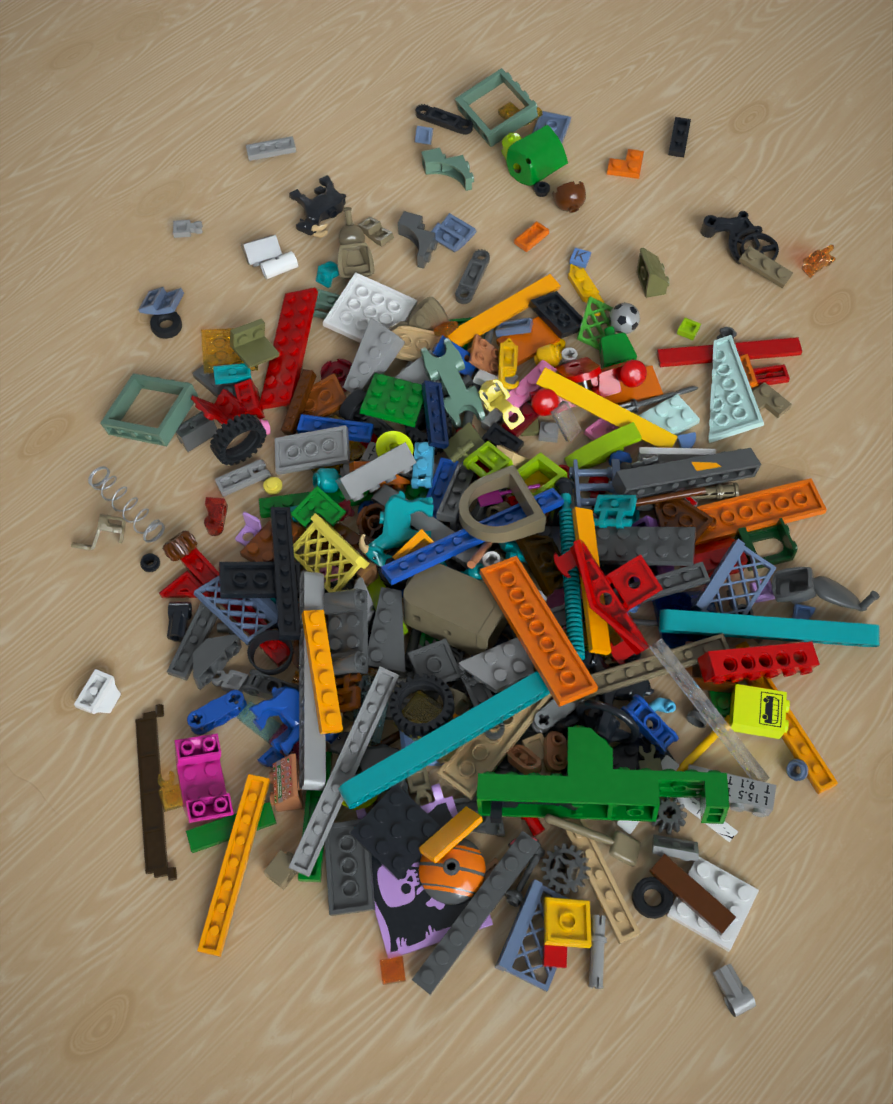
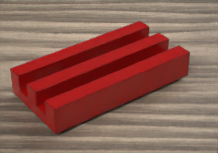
[753,364,790,387]

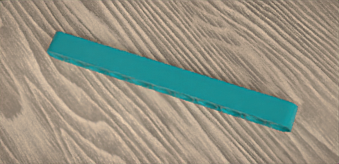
[659,609,880,647]
[338,671,550,809]

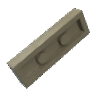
[739,246,793,288]

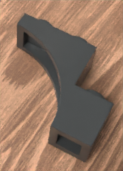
[398,211,438,269]

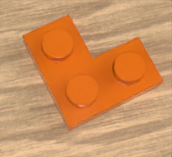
[607,149,644,179]

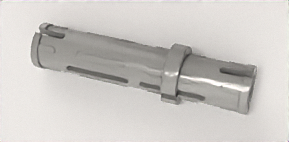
[588,915,607,989]

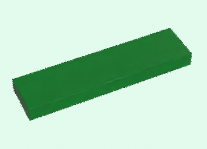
[186,802,277,853]

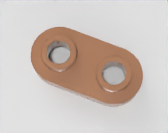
[543,731,567,773]
[507,745,542,775]

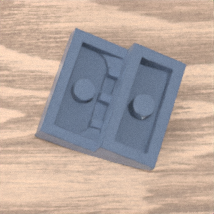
[431,213,477,253]
[138,287,184,315]

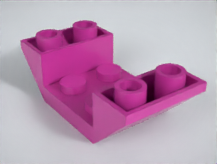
[174,733,234,823]

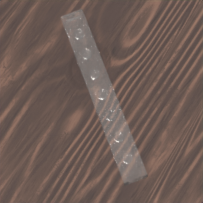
[649,638,770,782]

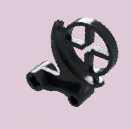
[701,211,779,264]

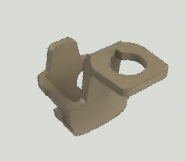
[71,514,126,550]

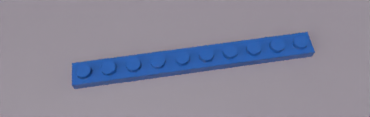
[381,488,564,585]

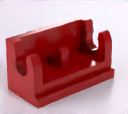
[234,379,265,419]

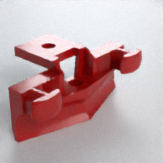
[553,539,663,665]

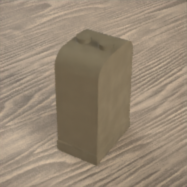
[403,563,508,656]

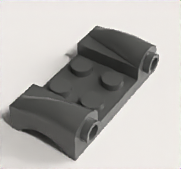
[324,588,368,677]

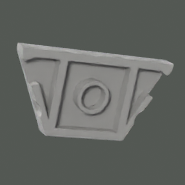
[459,638,534,693]

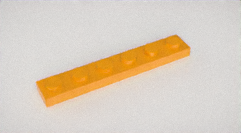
[301,610,343,734]

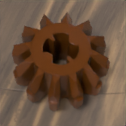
[162,531,198,561]

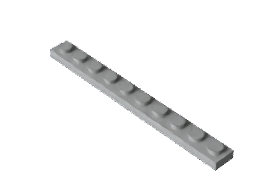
[288,667,399,877]

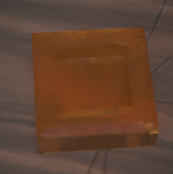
[433,321,459,336]
[380,956,406,985]

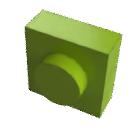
[677,318,701,340]

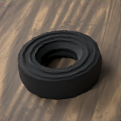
[150,312,182,339]
[632,876,673,919]

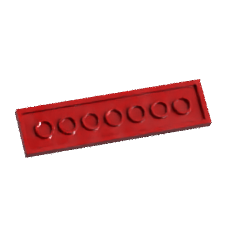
[260,287,318,410]

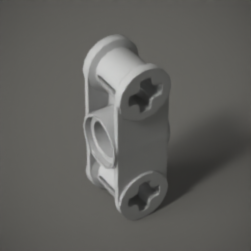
[531,699,584,733]

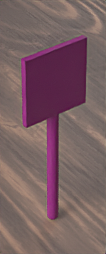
[477,484,540,507]

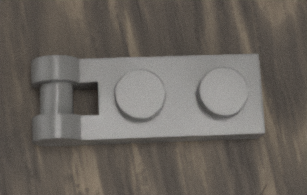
[215,460,271,497]

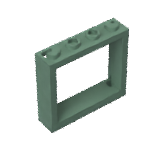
[455,68,538,147]
[100,374,198,447]

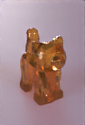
[802,244,836,278]

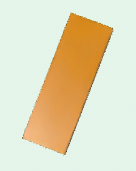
[419,806,483,864]

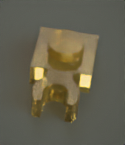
[157,771,183,812]

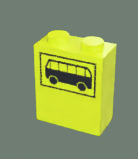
[729,684,790,739]

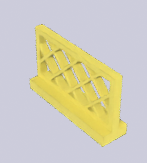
[293,513,370,592]

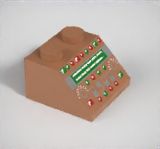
[269,754,303,812]

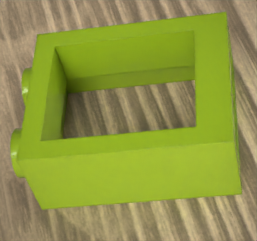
[507,452,567,496]

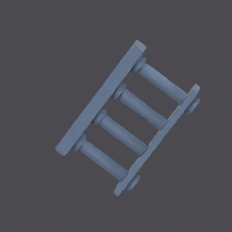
[569,459,626,519]

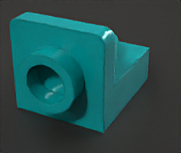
[316,261,340,288]

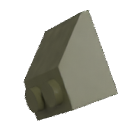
[636,248,670,298]

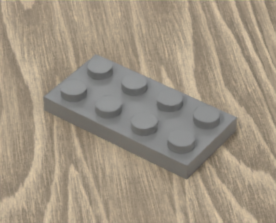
[275,425,350,475]

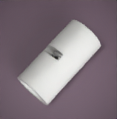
[260,251,298,280]

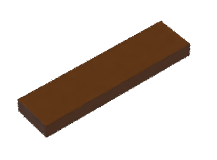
[649,854,736,935]

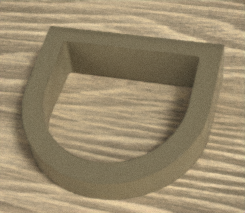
[459,465,546,543]

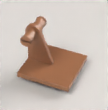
[464,334,499,376]

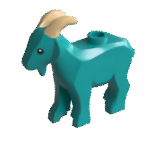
[359,491,434,567]

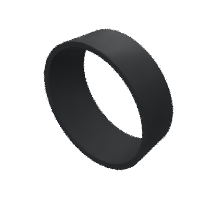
[247,630,293,675]

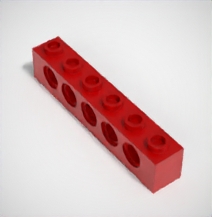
[697,641,820,684]

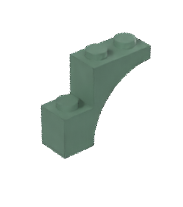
[421,148,474,191]

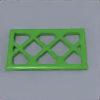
[577,296,613,350]

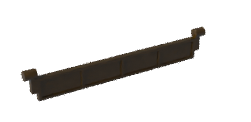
[135,704,177,881]

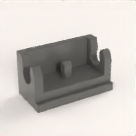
[176,411,217,452]

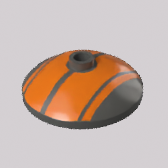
[419,838,486,905]

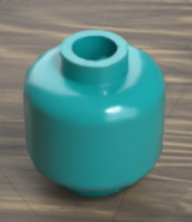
[312,468,342,493]

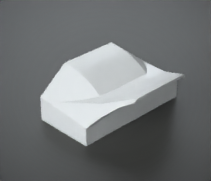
[74,669,121,714]

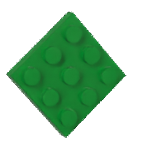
[360,373,424,428]

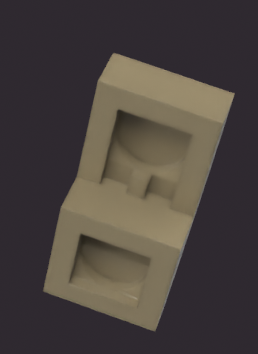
[358,217,394,247]

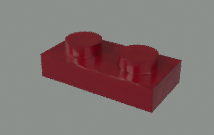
[502,402,540,437]

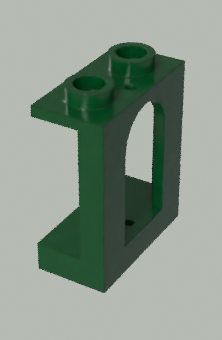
[734,518,798,571]

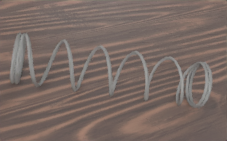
[88,466,165,543]

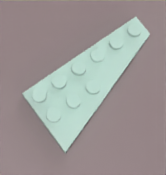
[708,335,764,443]

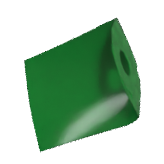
[506,125,568,186]

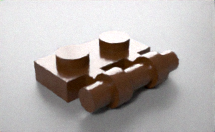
[335,673,362,713]

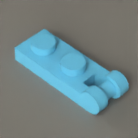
[411,442,435,489]

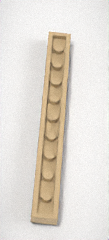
[522,732,641,944]

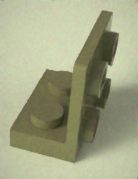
[230,319,279,368]

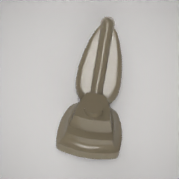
[337,207,374,279]
[387,296,450,333]

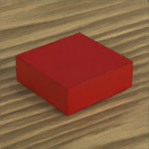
[542,942,568,969]

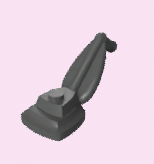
[772,567,880,612]

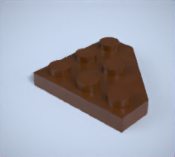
[653,493,714,542]

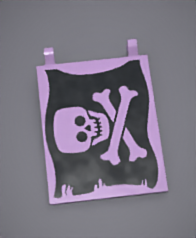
[356,783,493,960]

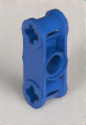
[187,690,247,735]
[621,694,679,755]

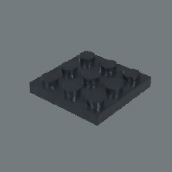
[349,784,442,880]

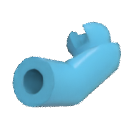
[648,697,676,713]

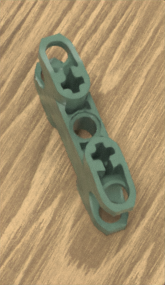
[420,338,485,430]

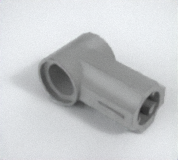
[712,963,756,1017]

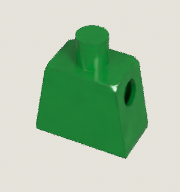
[599,326,637,369]

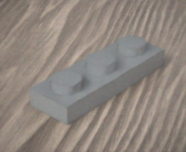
[246,136,296,161]

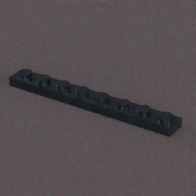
[270,507,301,640]

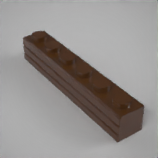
[281,369,317,435]

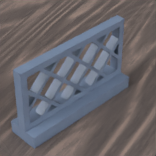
[690,539,777,615]
[194,576,278,646]
[495,879,569,992]

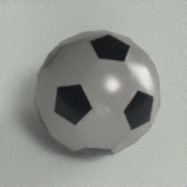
[608,302,640,334]

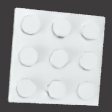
[667,856,759,952]

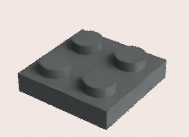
[407,638,461,693]

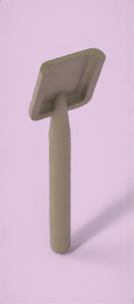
[544,814,641,867]

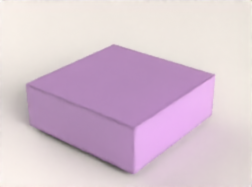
[749,579,775,603]

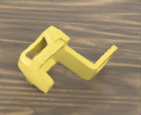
[478,379,525,430]

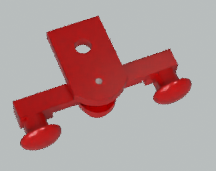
[529,357,647,416]

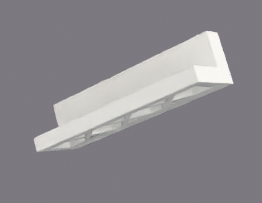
[637,447,716,465]

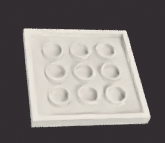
[323,272,417,343]

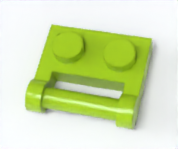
[463,441,513,478]

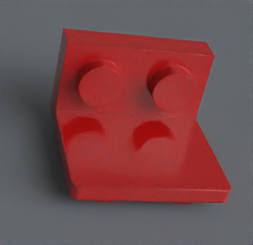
[191,388,246,424]

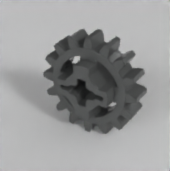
[541,844,591,894]

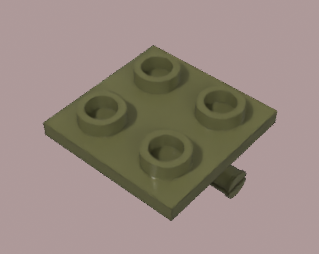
[443,422,485,463]

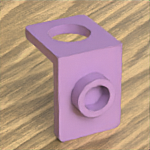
[235,511,262,546]

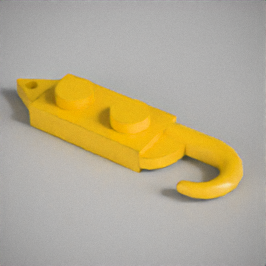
[568,264,606,316]
[498,338,519,389]

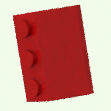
[680,537,748,578]

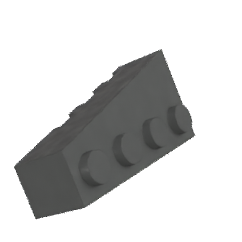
[368,587,406,679]

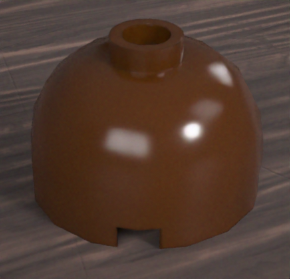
[552,181,586,213]
[356,503,385,542]

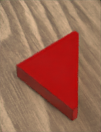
[159,570,211,598]

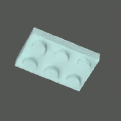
[638,394,700,447]

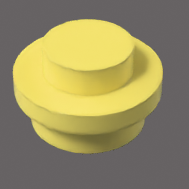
[263,477,282,495]

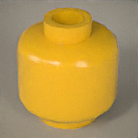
[534,344,562,367]

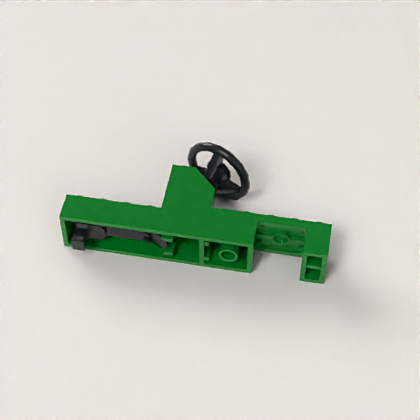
[477,700,729,824]

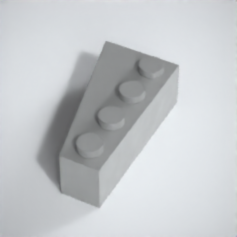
[343,318,405,393]

